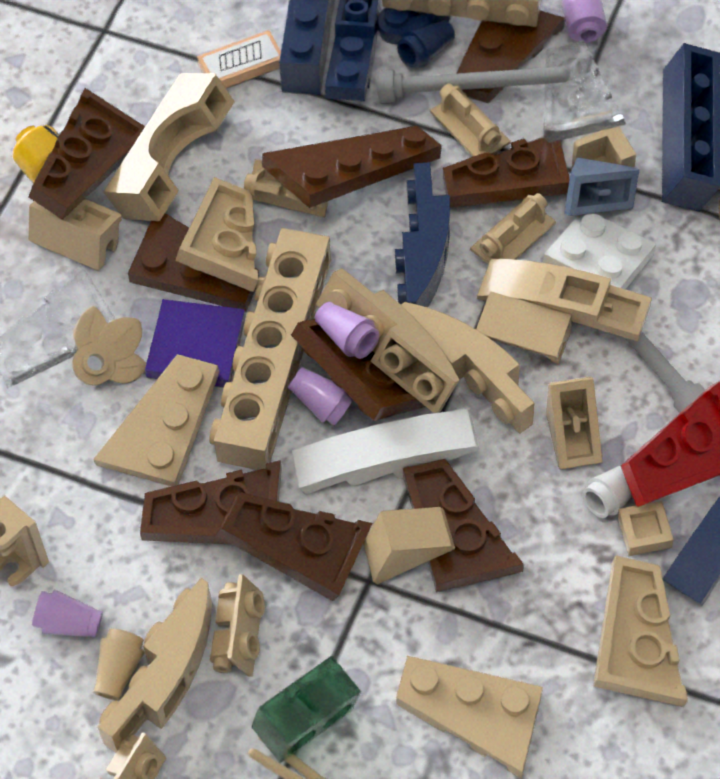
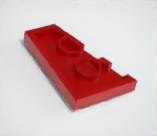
[620,381,720,507]

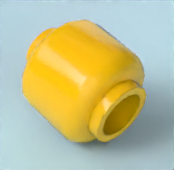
[12,125,60,183]

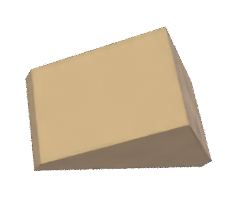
[546,377,603,469]
[363,507,455,584]

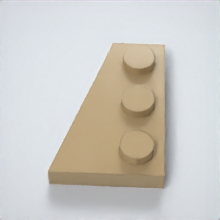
[175,177,258,292]
[93,354,220,486]
[593,555,688,707]
[396,656,543,779]

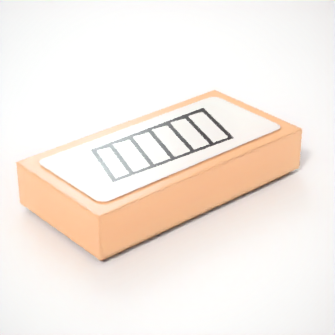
[197,30,281,88]

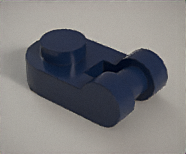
[378,8,451,44]

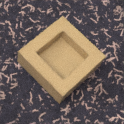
[618,501,674,556]

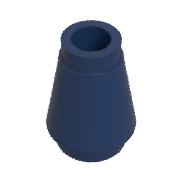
[397,19,455,68]

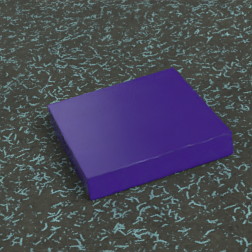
[145,299,246,388]

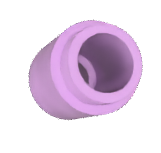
[562,0,607,43]

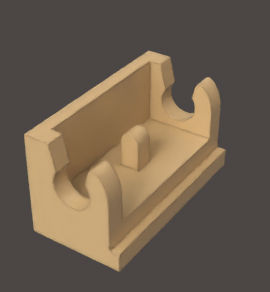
[28,199,122,271]
[476,291,572,364]
[0,495,49,586]

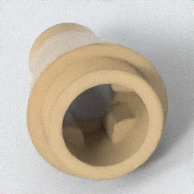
[93,629,145,701]

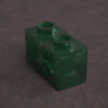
[251,655,361,763]

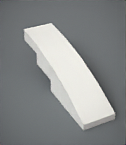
[292,409,479,495]

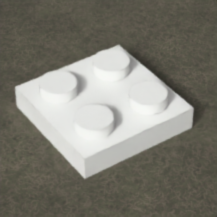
[542,213,656,289]

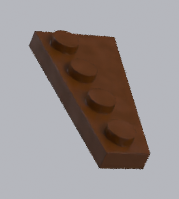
[28,88,146,220]
[262,126,442,208]

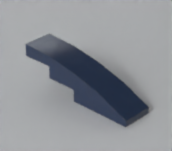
[663,496,720,606]

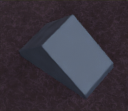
[564,157,639,216]

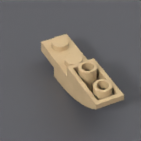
[477,259,652,341]
[316,268,459,413]
[401,302,535,434]
[97,578,212,753]

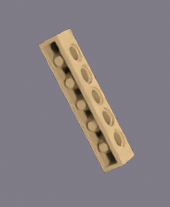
[209,228,331,470]

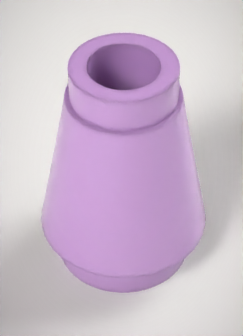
[315,302,379,359]
[287,367,353,426]
[32,589,103,638]

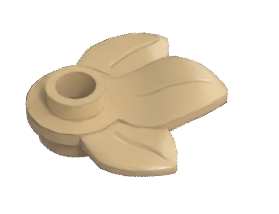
[72,306,146,386]

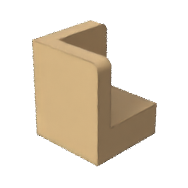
[572,125,636,167]

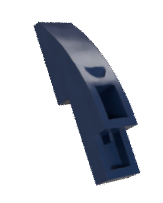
[325,0,381,101]
[395,163,450,307]

